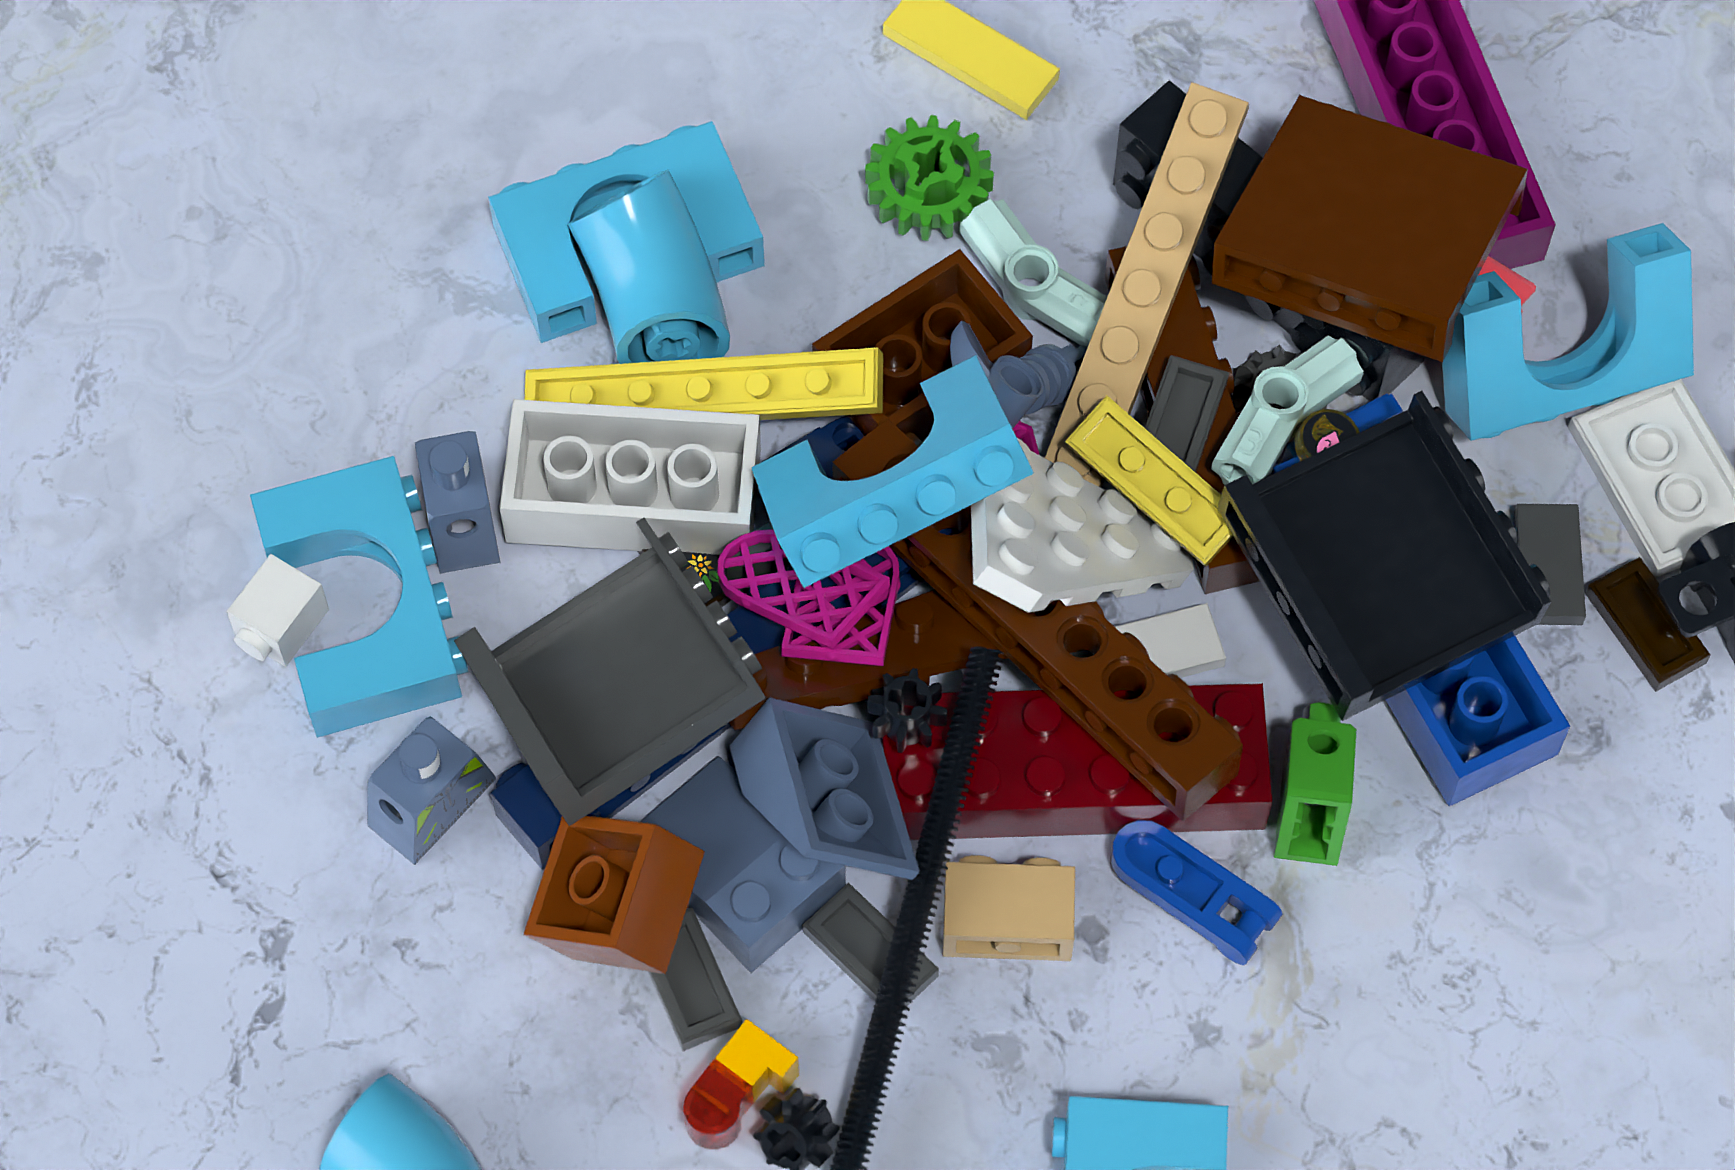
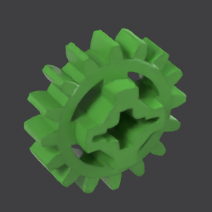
[865,115,994,241]

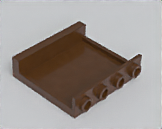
[1212,95,1528,362]

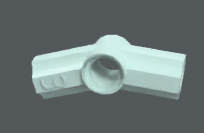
[960,199,1107,348]
[1211,335,1363,485]

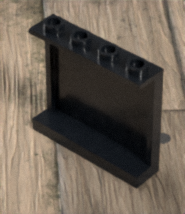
[1217,391,1551,721]

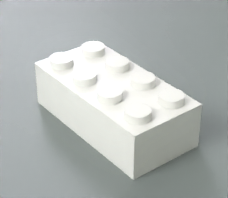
[500,399,761,555]

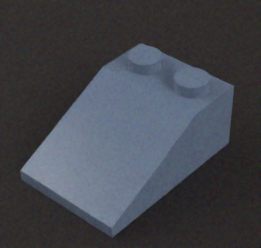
[730,697,920,880]
[640,756,846,973]

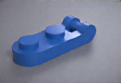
[1111,820,1283,965]

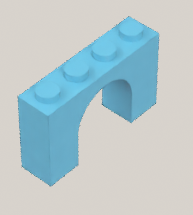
[488,121,765,343]
[1442,223,1694,441]
[751,355,1034,588]
[250,456,469,738]
[1052,1096,1228,1170]

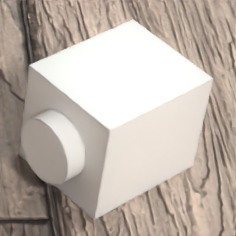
[226,554,329,667]

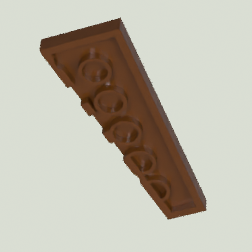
[729,590,1085,730]

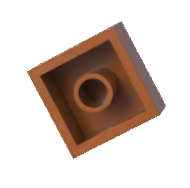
[523,816,705,974]

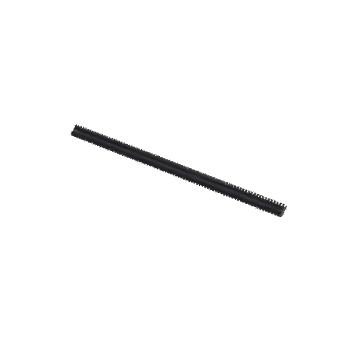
[830,646,1004,1170]

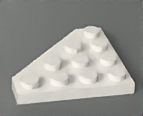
[971,438,1193,612]

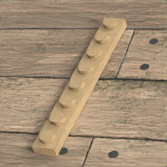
[1045,82,1249,488]

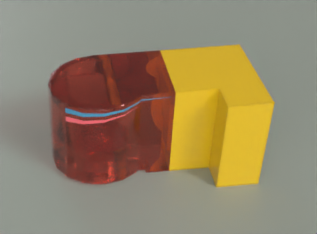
[683,1019,799,1150]

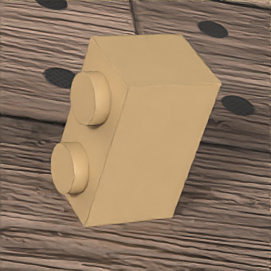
[943,856,1075,961]

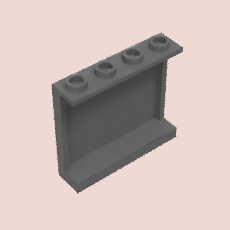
[454,517,766,826]

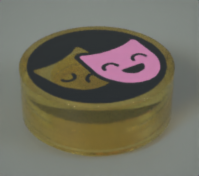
[1295,409,1360,461]

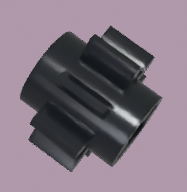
[868,668,947,753]
[753,1088,841,1170]

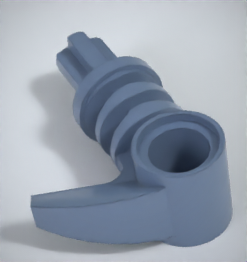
[950,320,1087,429]

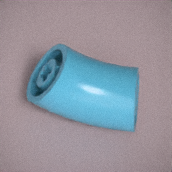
[568,170,730,364]
[319,1073,482,1170]

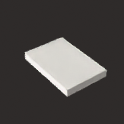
[1568,379,1735,578]

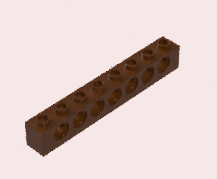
[832,419,1243,821]

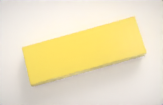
[883,0,1060,120]
[1065,395,1233,567]

